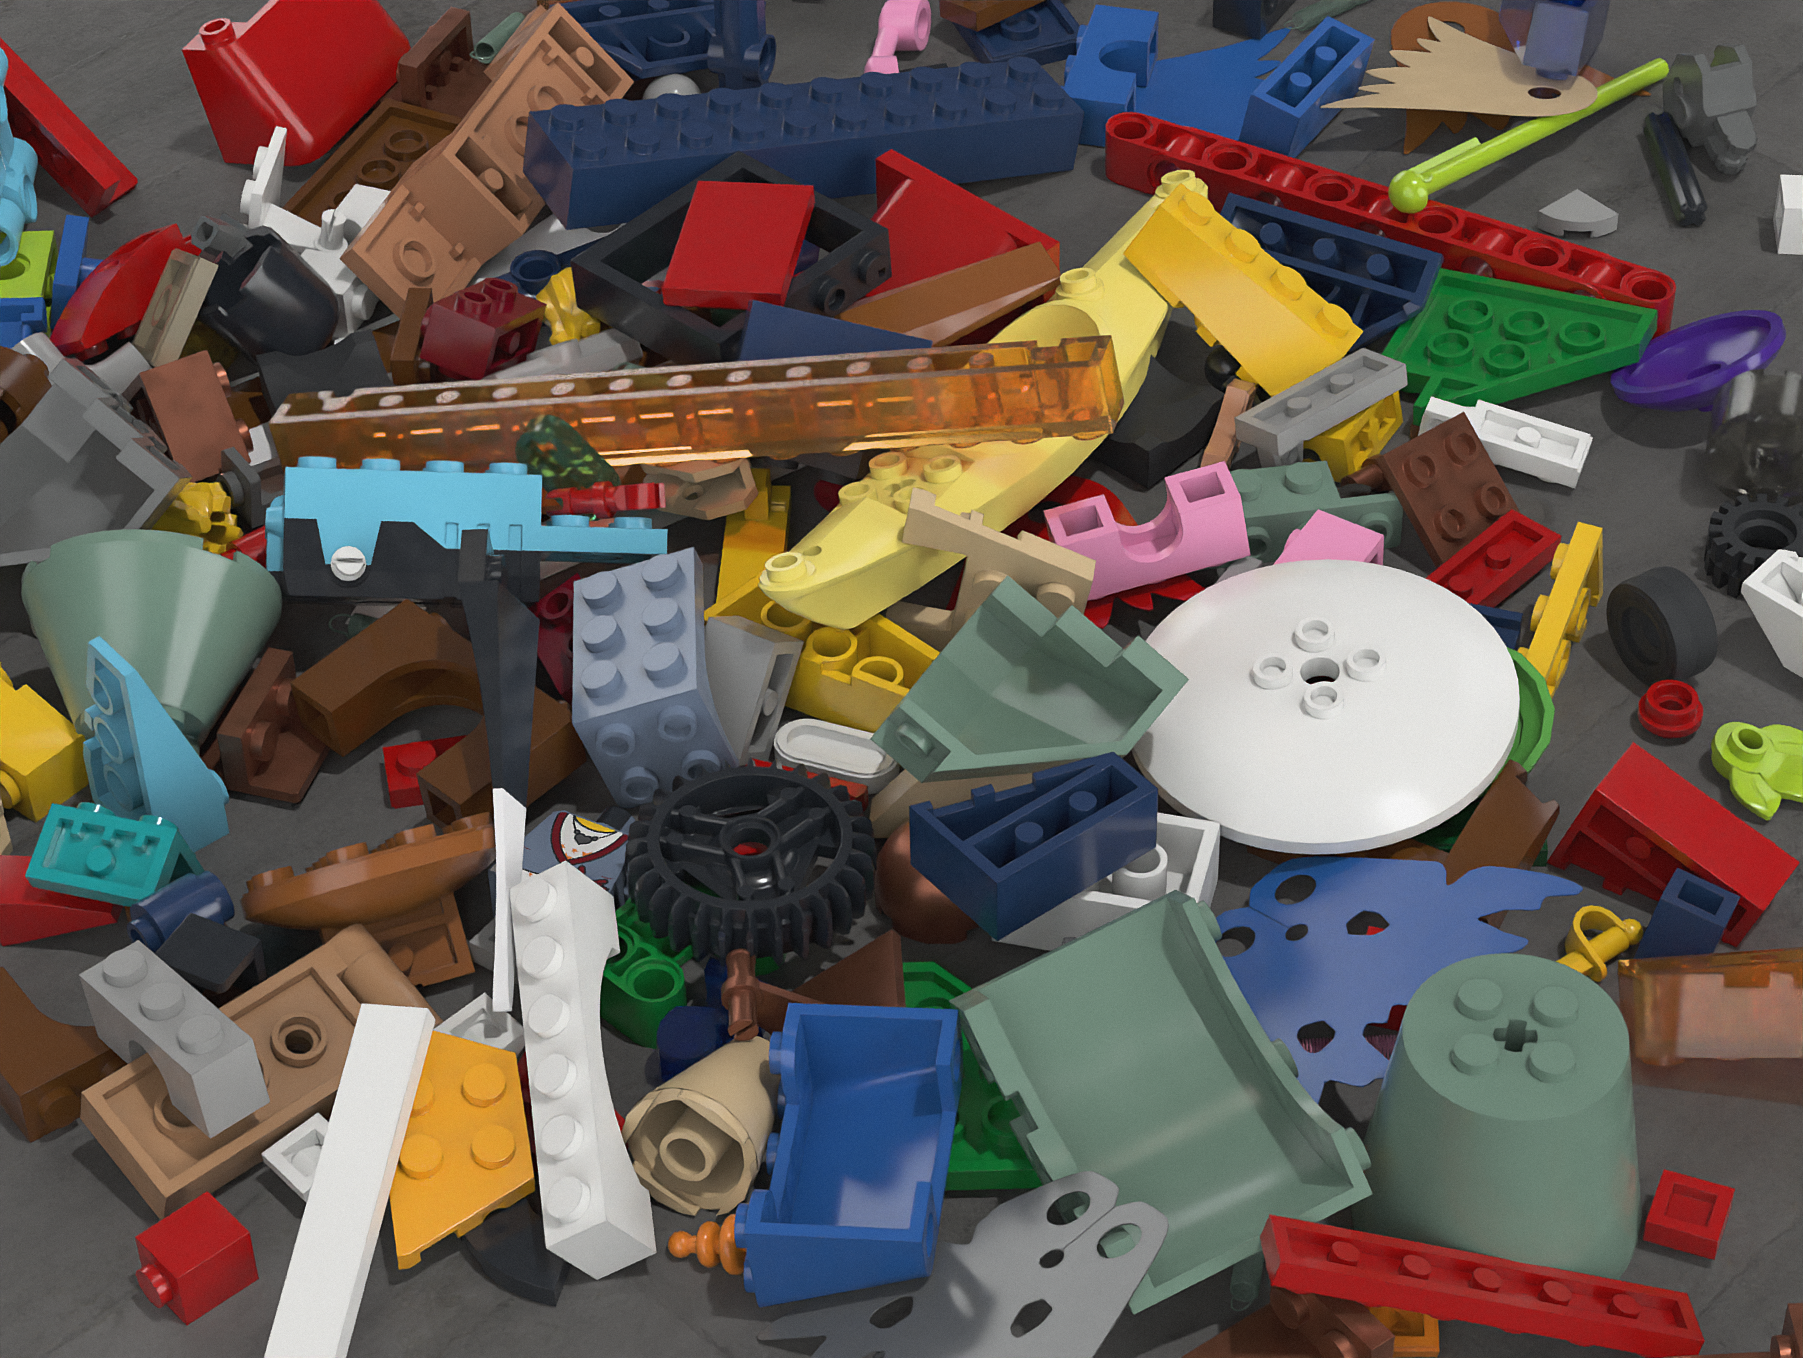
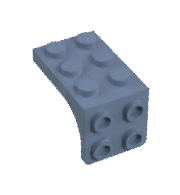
[572,547,739,808]

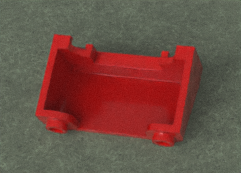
[182,0,411,166]

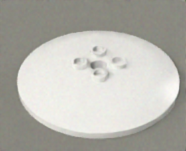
[1131,559,1520,854]

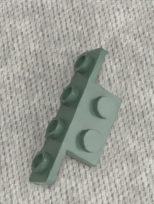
[1197,461,1403,571]

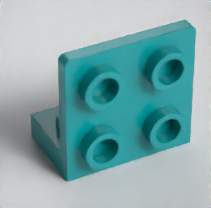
[25,802,205,907]

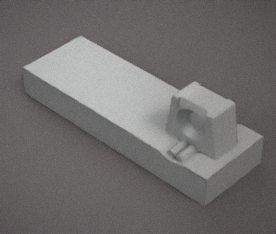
[1234,348,1408,468]

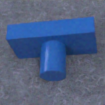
[50,215,103,329]

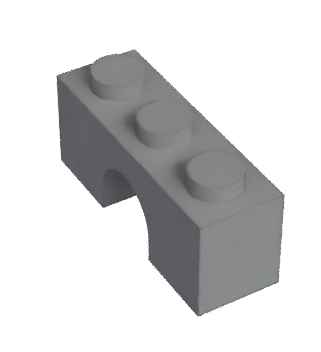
[79,940,270,1139]

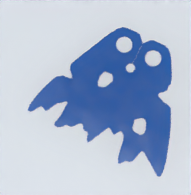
[1215,856,1583,1105]

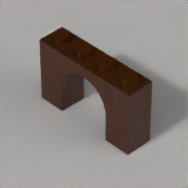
[290,599,587,829]
[0,881,247,1143]

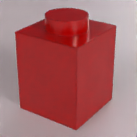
[135,1191,259,1325]

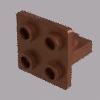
[371,7,492,118]
[199,647,331,803]

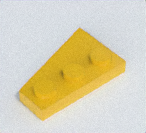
[1517,522,1603,699]

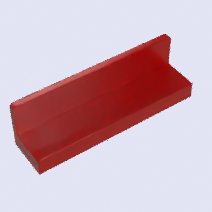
[0,37,138,218]

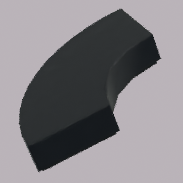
[460,1196,572,1307]

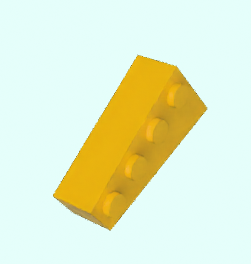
[704,569,940,733]

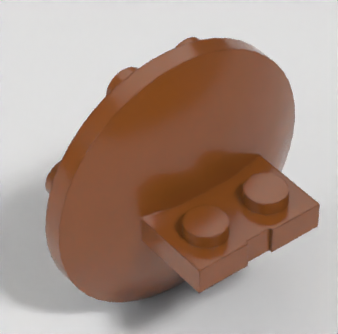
[239,811,496,988]

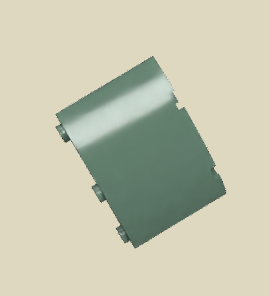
[949,890,1373,1315]

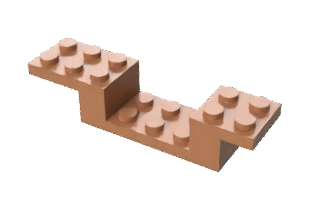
[339,2,634,319]

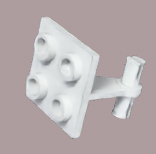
[240,126,348,253]

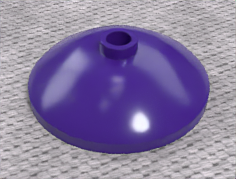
[1611,310,1786,412]

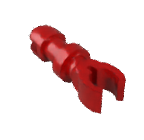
[545,481,666,519]

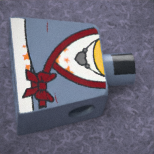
[488,806,635,918]

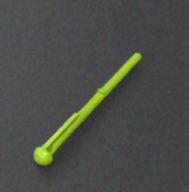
[1388,58,1669,214]

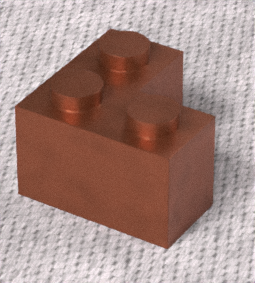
[121,350,254,483]

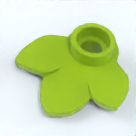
[1711,722,1803,821]

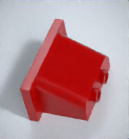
[857,149,1060,386]

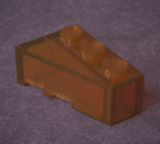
[1618,947,1803,1066]

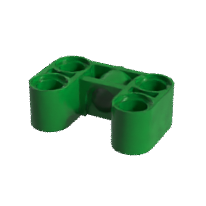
[600,881,787,1049]

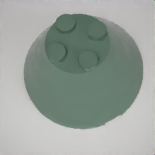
[21,529,282,756]

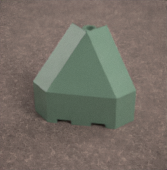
[870,575,1189,783]

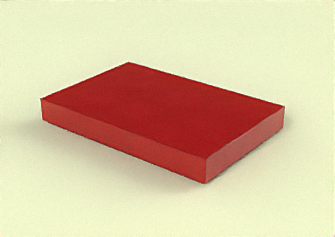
[662,181,815,309]

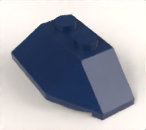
[549,0,766,81]
[1220,193,1444,354]

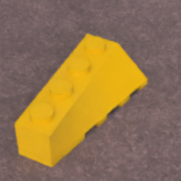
[1123,183,1364,397]
[0,662,89,823]

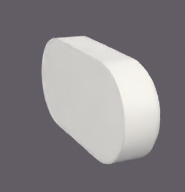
[774,719,899,794]

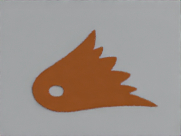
[1391,2,1651,155]

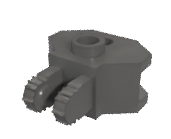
[1662,43,1758,176]

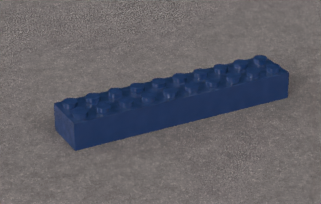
[523,56,1085,230]

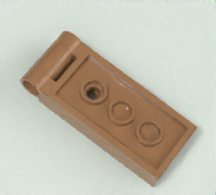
[80,924,444,1220]

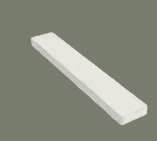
[264,1003,435,1358]

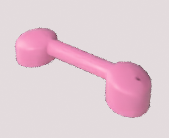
[864,0,931,74]

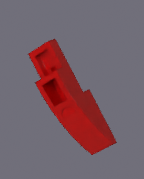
[50,223,202,361]

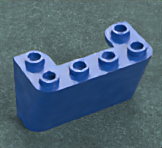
[734,1003,963,1308]

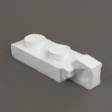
[1418,397,1593,488]

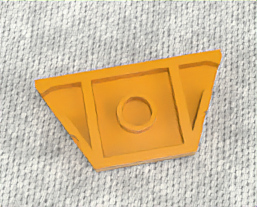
[389,1030,535,1270]

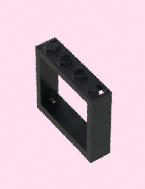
[570,151,892,391]

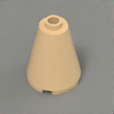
[621,1036,781,1216]

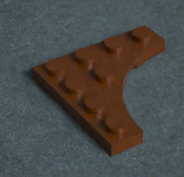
[282,98,463,228]

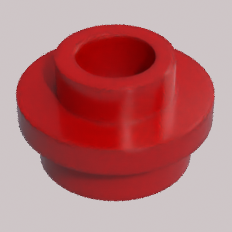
[1637,680,1704,739]

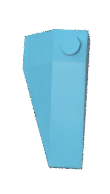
[83,636,229,853]

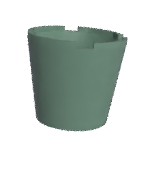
[1350,953,1642,1280]

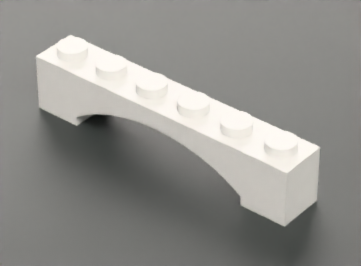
[509,861,657,1280]

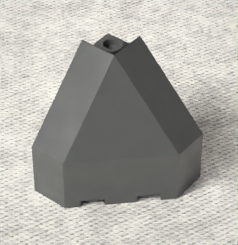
[0,358,193,566]

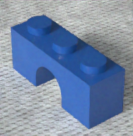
[1060,4,1159,147]

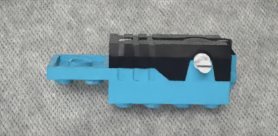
[265,457,668,608]

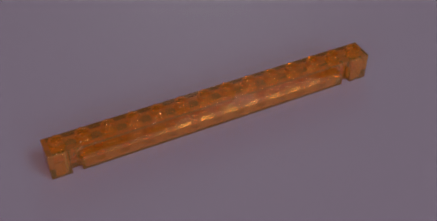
[268,335,1124,475]

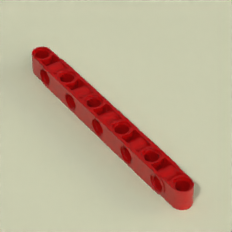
[1105,112,1676,340]

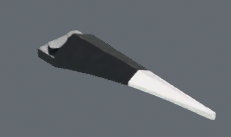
[457,529,540,1012]

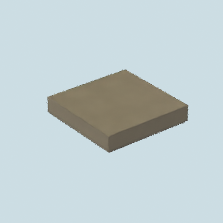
[132,248,219,367]

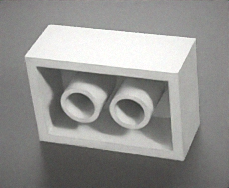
[992,812,1220,951]

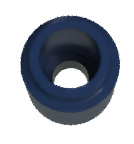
[126,871,235,954]

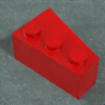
[1547,742,1800,947]

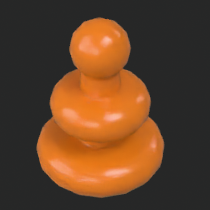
[667,1214,747,1275]

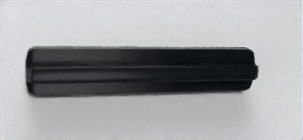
[1643,111,1708,227]

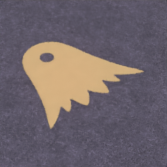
[1320,16,1598,116]

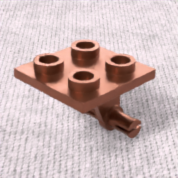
[1340,411,1521,567]
[721,929,906,1041]

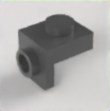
[217,447,297,528]

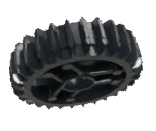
[625,757,877,968]

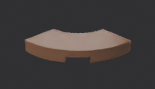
[1200,378,1257,471]

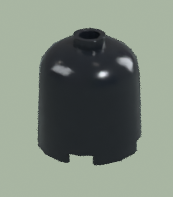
[196,225,341,367]

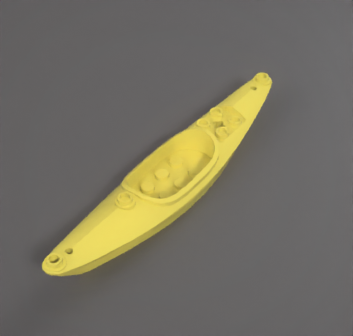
[758,170,1208,630]

